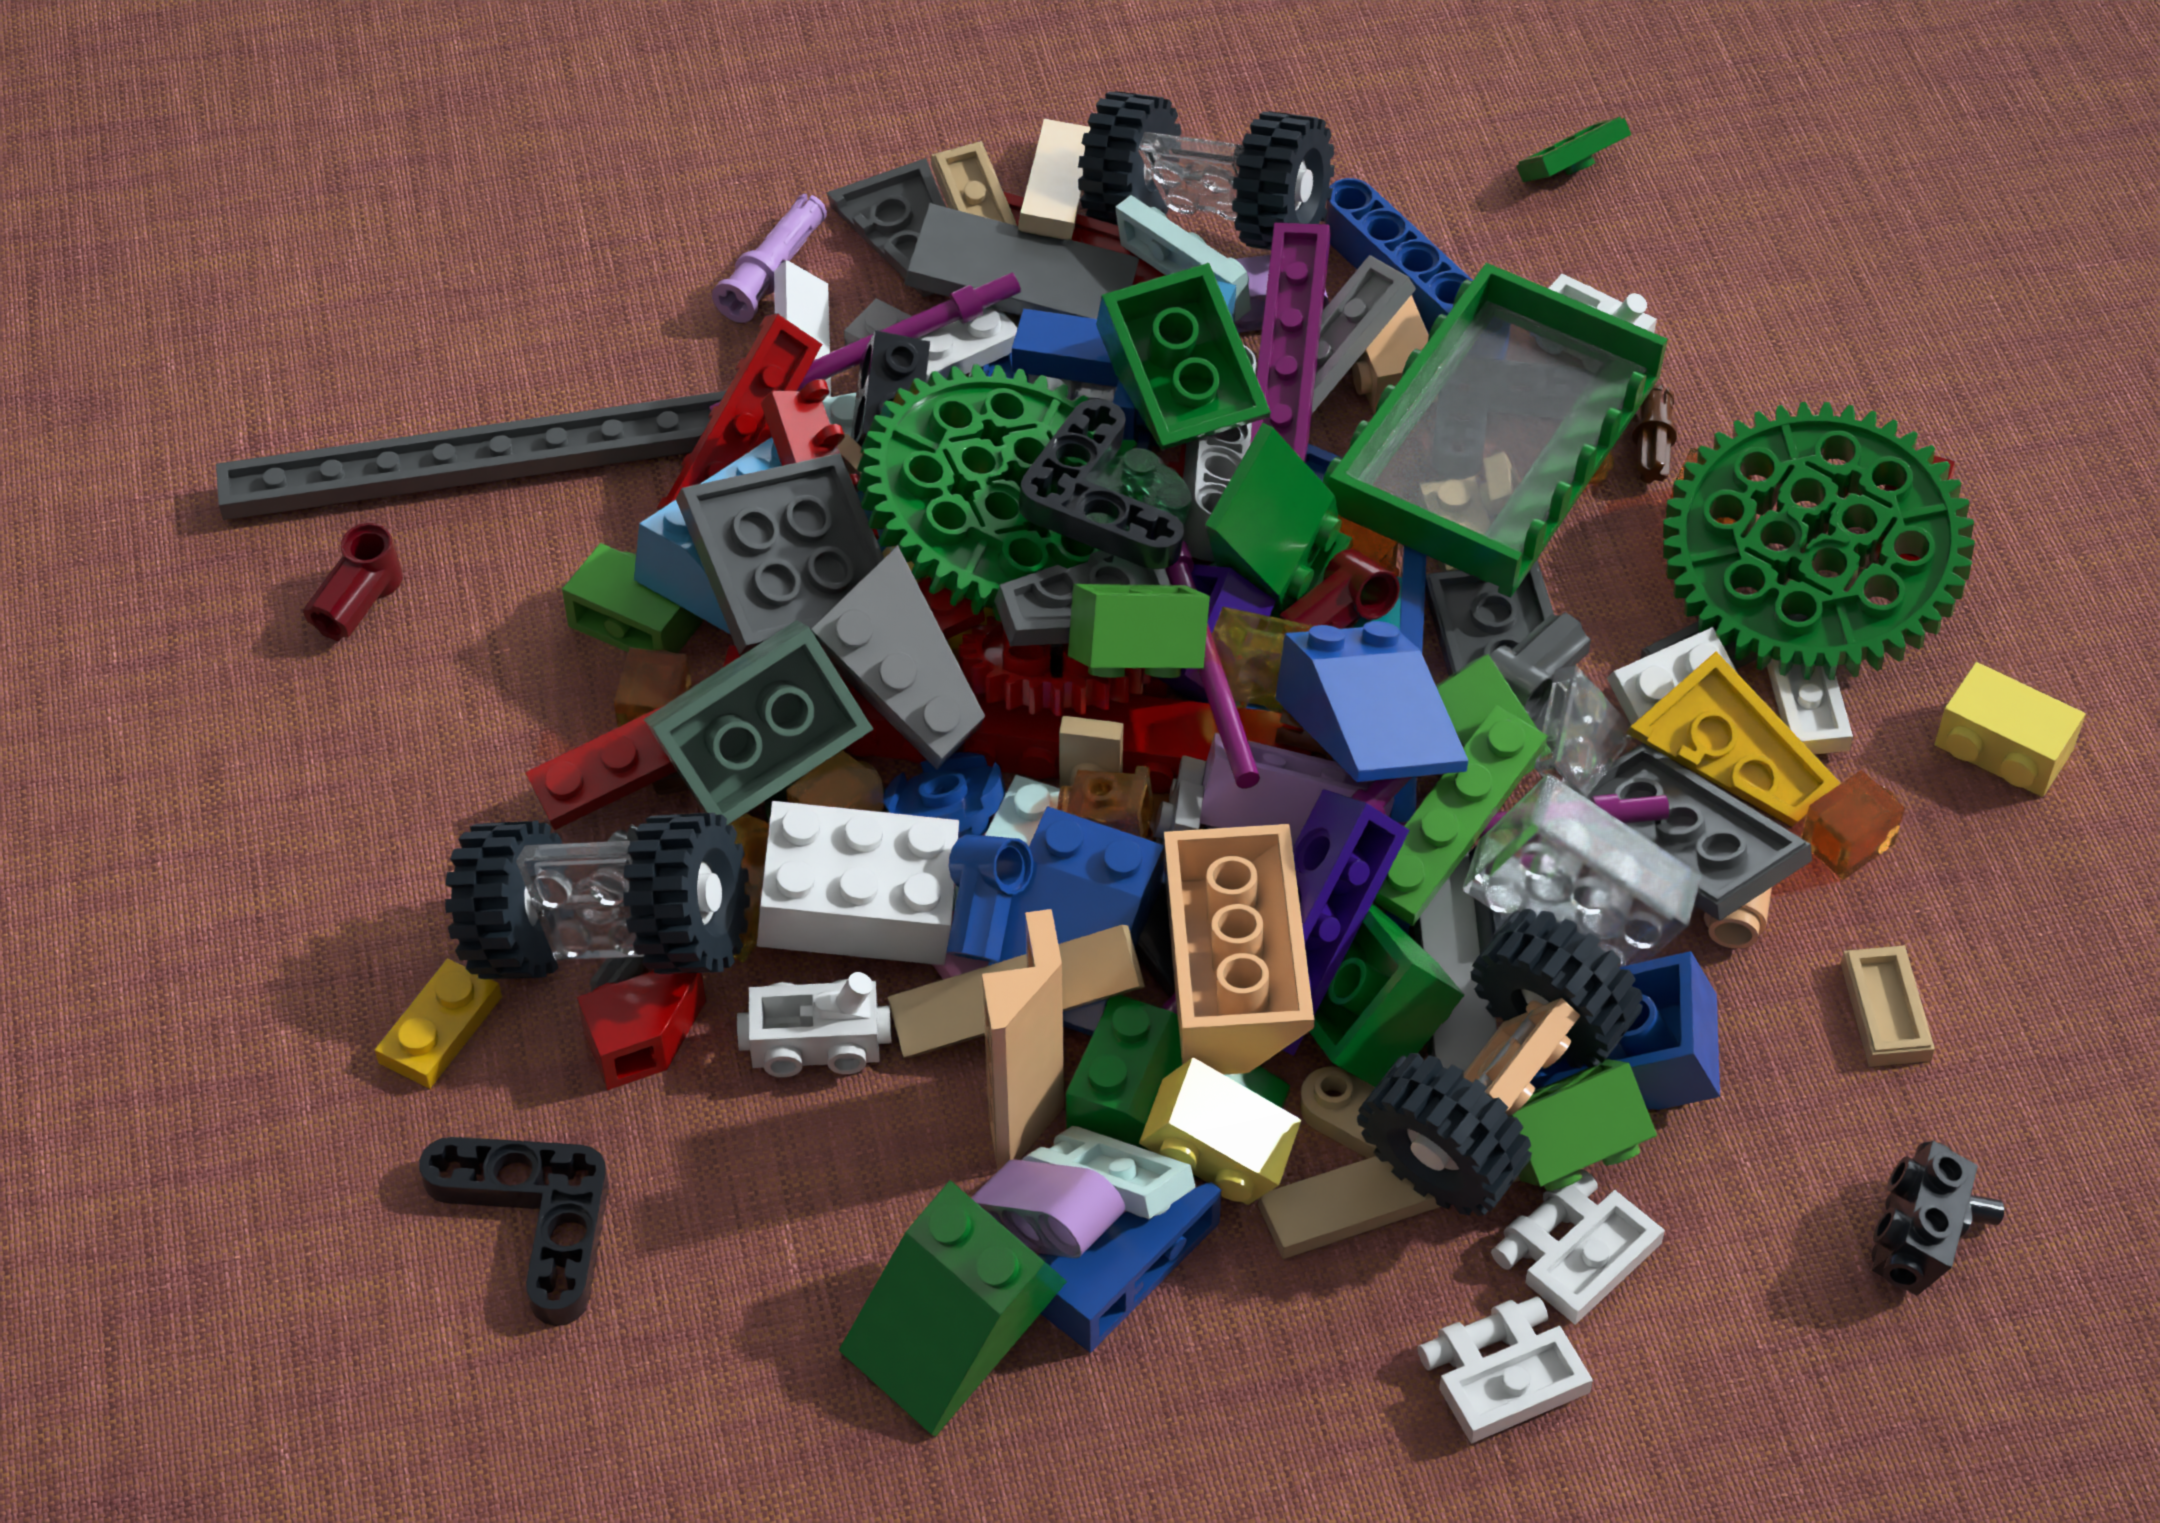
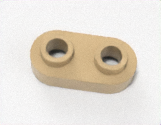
[1300,1066,1376,1158]

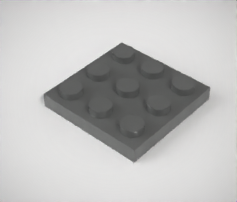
[676,453,884,656]

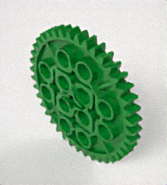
[857,364,1160,622]
[1663,402,1975,680]

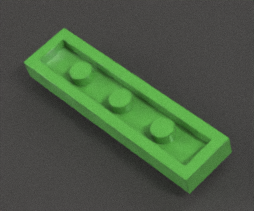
[1373,705,1548,926]

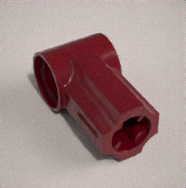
[303,523,403,642]
[1277,549,1400,635]

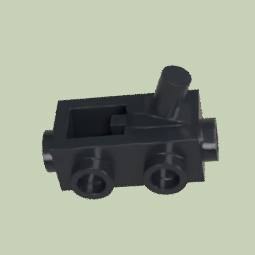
[1871,1141,2005,1296]

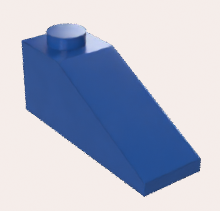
[1038,1182,1221,1353]

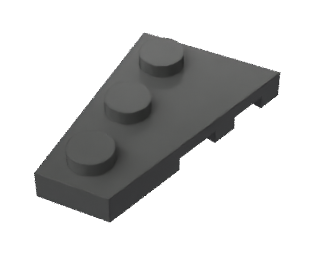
[826,158,946,297]
[994,550,1171,646]

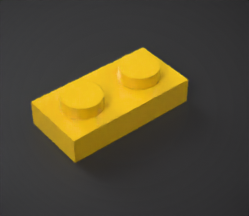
[375,958,502,1089]

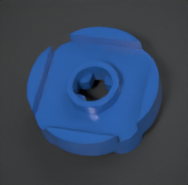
[883,752,1007,838]

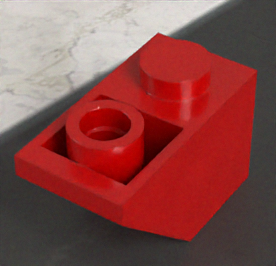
[577,970,706,1091]

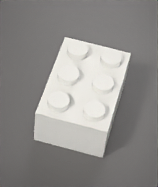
[757,801,959,965]

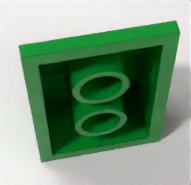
[1096,263,1271,451]
[1205,423,1342,614]
[1309,903,1465,1087]
[1066,995,1290,1179]
[839,1180,1067,1437]

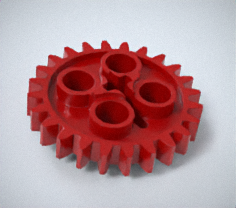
[959,616,1151,716]

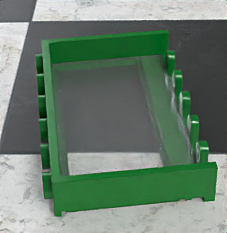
[1323,262,1668,598]

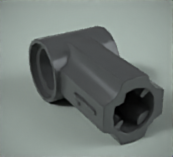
[1490,612,1591,719]

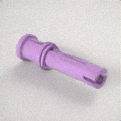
[712,194,827,323]

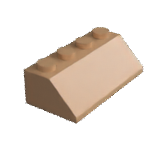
[1164,824,1314,1075]

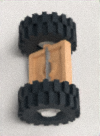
[1357,909,1643,1216]

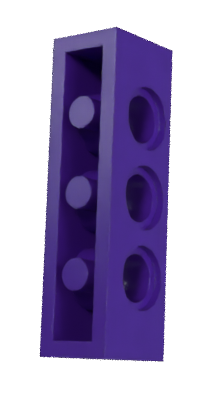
[1281,789,1410,1056]

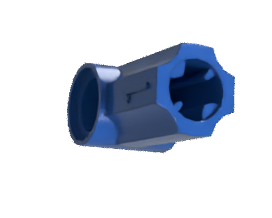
[946,834,1033,963]

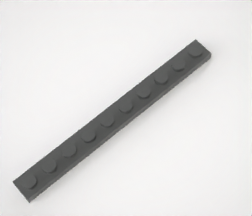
[216,391,772,520]

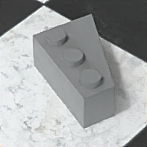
[811,545,985,770]

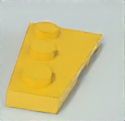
[1626,651,1841,827]

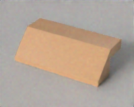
[982,909,1064,1171]

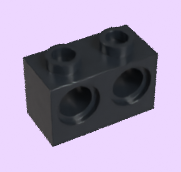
[851,330,930,447]

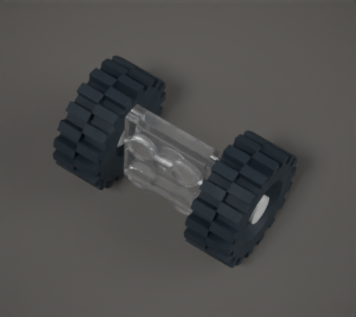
[1078,91,1335,250]
[445,813,750,979]

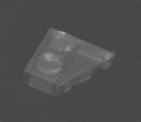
[1534,665,1633,801]

